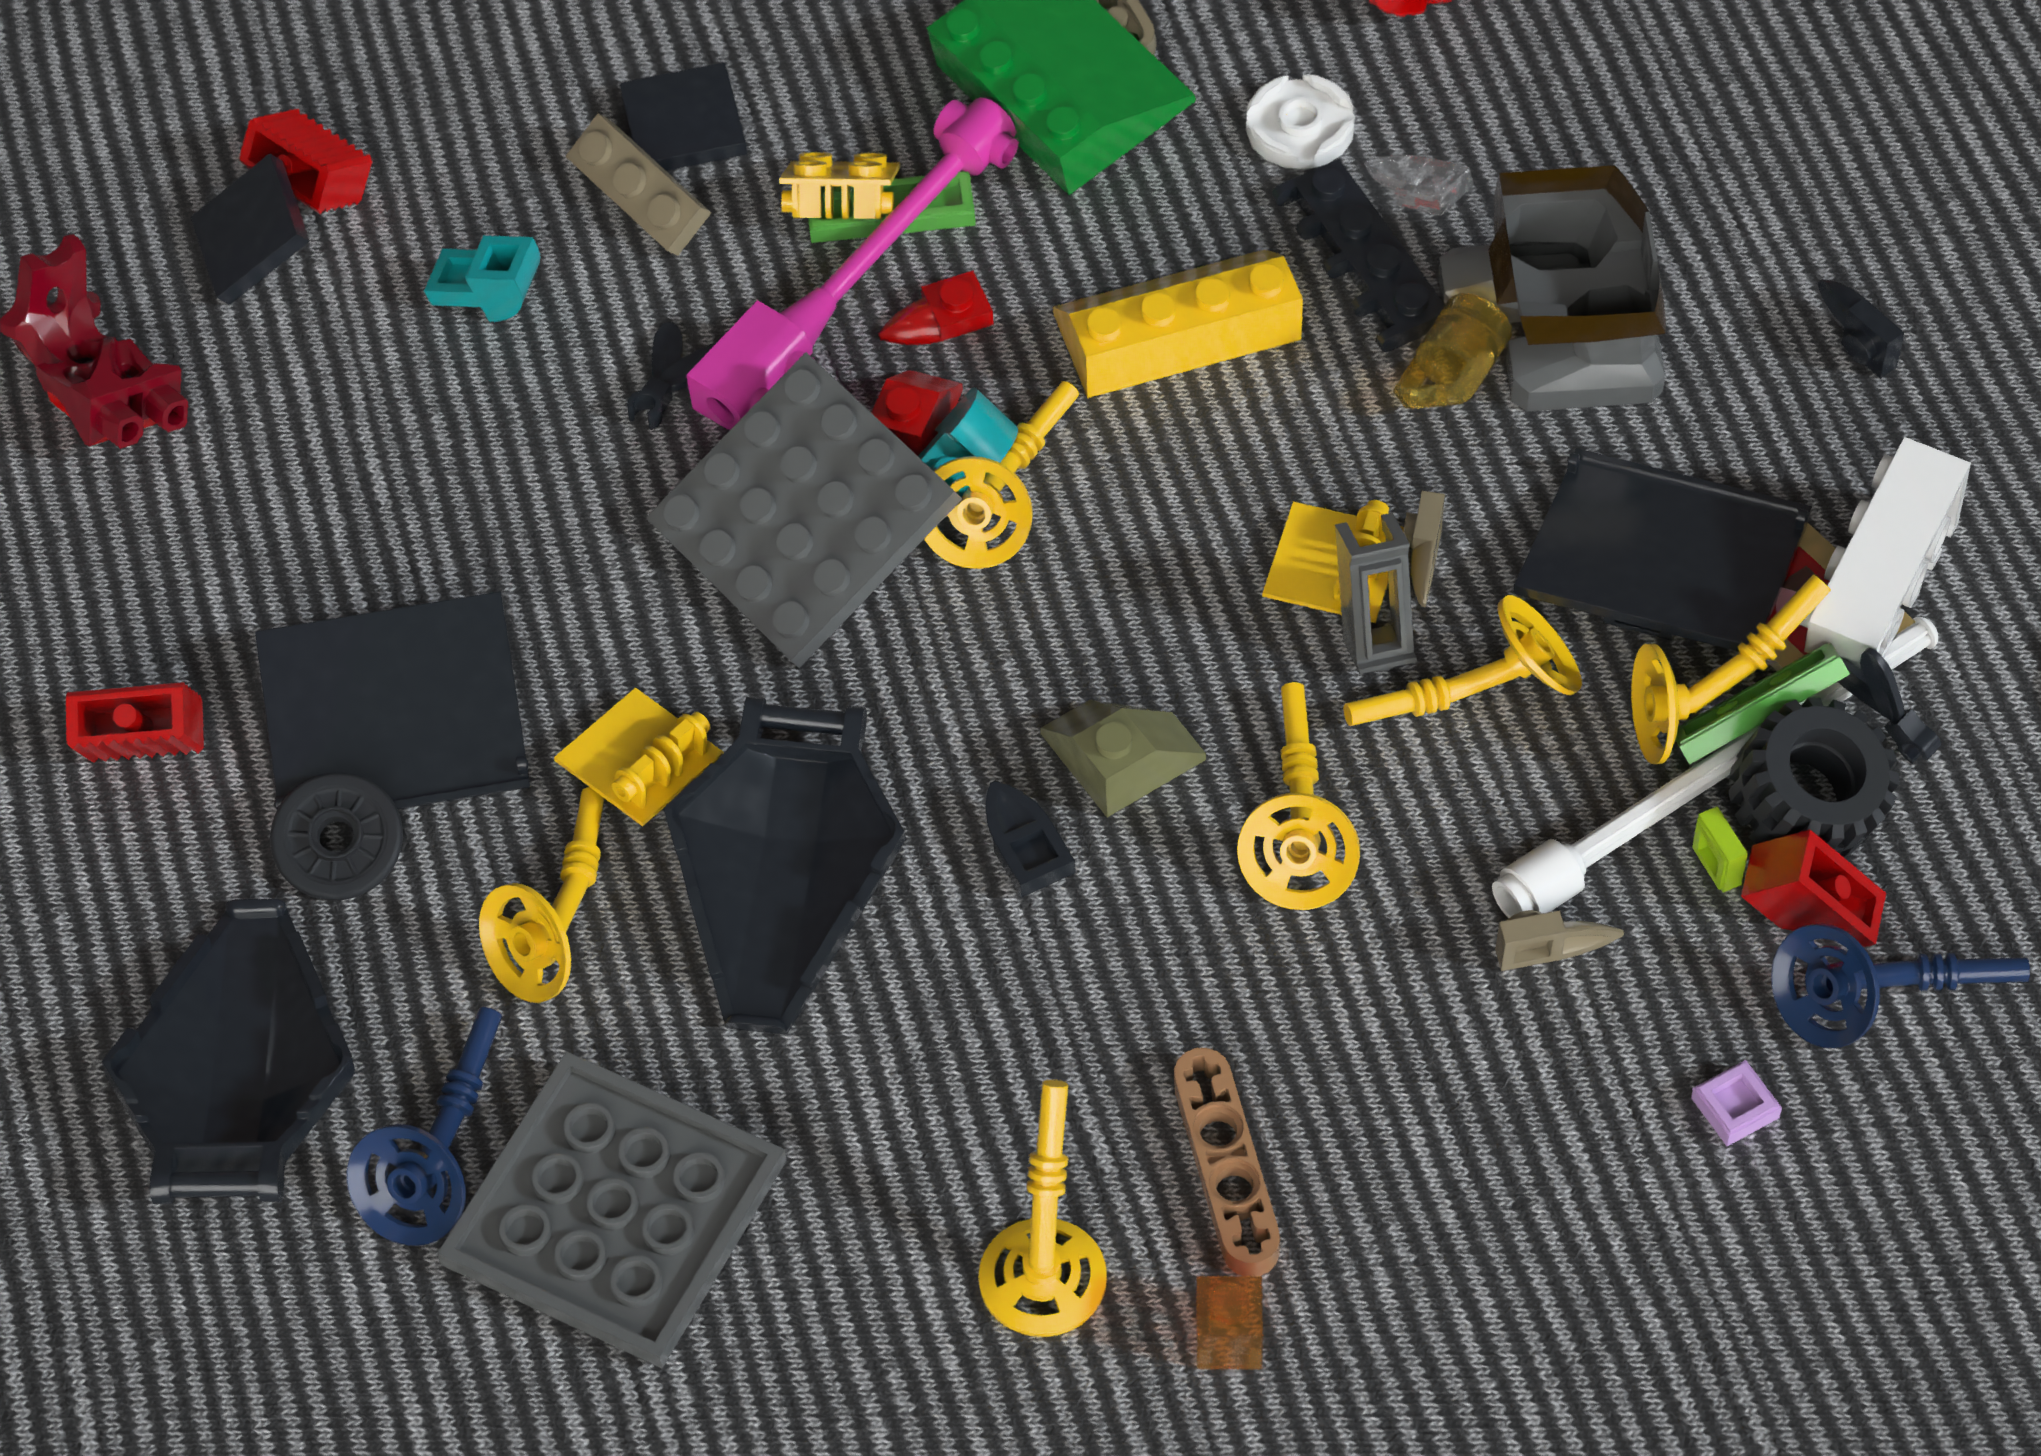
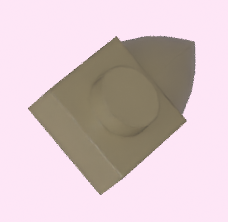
[1403,491,1445,607]
[1495,910,1624,971]

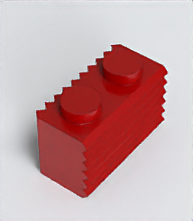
[239,108,372,214]
[66,682,204,763]

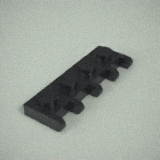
[1271,159,1450,352]

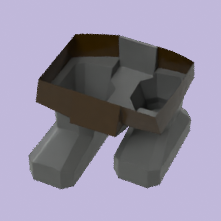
[1438,165,1666,412]

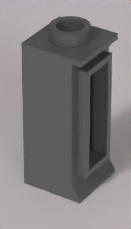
[1335,513,1417,674]

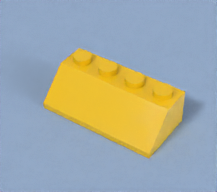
[1053,249,1303,398]

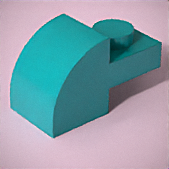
[424,235,540,322]
[918,387,1018,498]

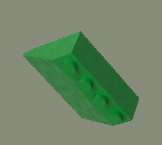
[927,0,1196,195]

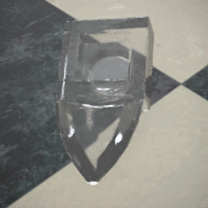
[1365,155,1474,216]

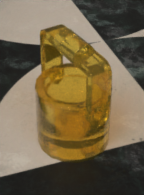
[1393,293,1512,409]

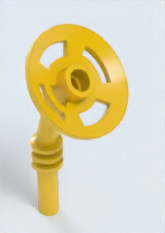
[924,381,1079,569]
[1631,574,1831,764]
[1343,595,1582,726]
[1237,682,1360,910]
[479,787,605,1003]
[979,1079,1107,1337]

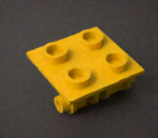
[779,152,900,220]
[1262,500,1404,623]
[554,687,724,827]

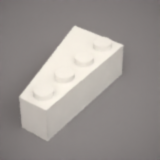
[1800,437,1971,669]

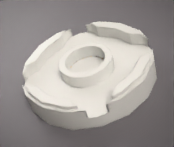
[1246,74,1355,170]

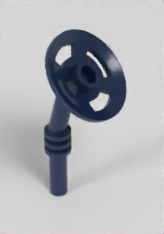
[1771,924,2030,1048]
[347,1007,502,1246]

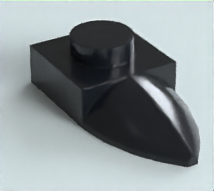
[1817,279,1904,379]
[985,780,1076,898]

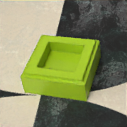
[1692,806,1748,893]

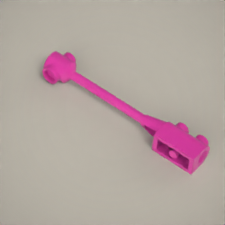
[686,98,1018,430]

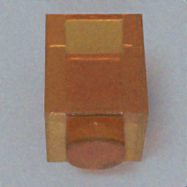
[1197,1276,1263,1369]

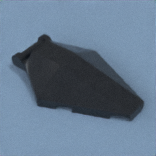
[663,697,906,1034]
[102,899,355,1205]

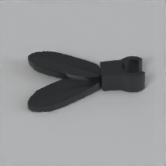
[627,322,716,430]
[1838,648,1942,764]

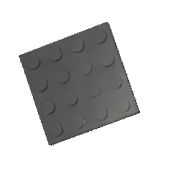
[646,352,962,668]
[437,1051,787,1368]

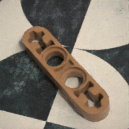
[1174,1048,1280,1277]

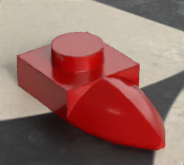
[878,270,994,345]

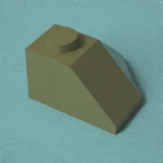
[1040,700,1206,817]

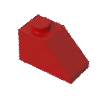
[871,370,963,456]
[1741,829,1886,947]

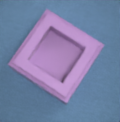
[1691,1060,1782,1146]

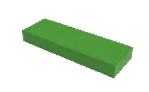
[808,171,976,243]
[1676,643,1850,764]

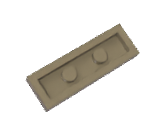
[565,113,711,256]

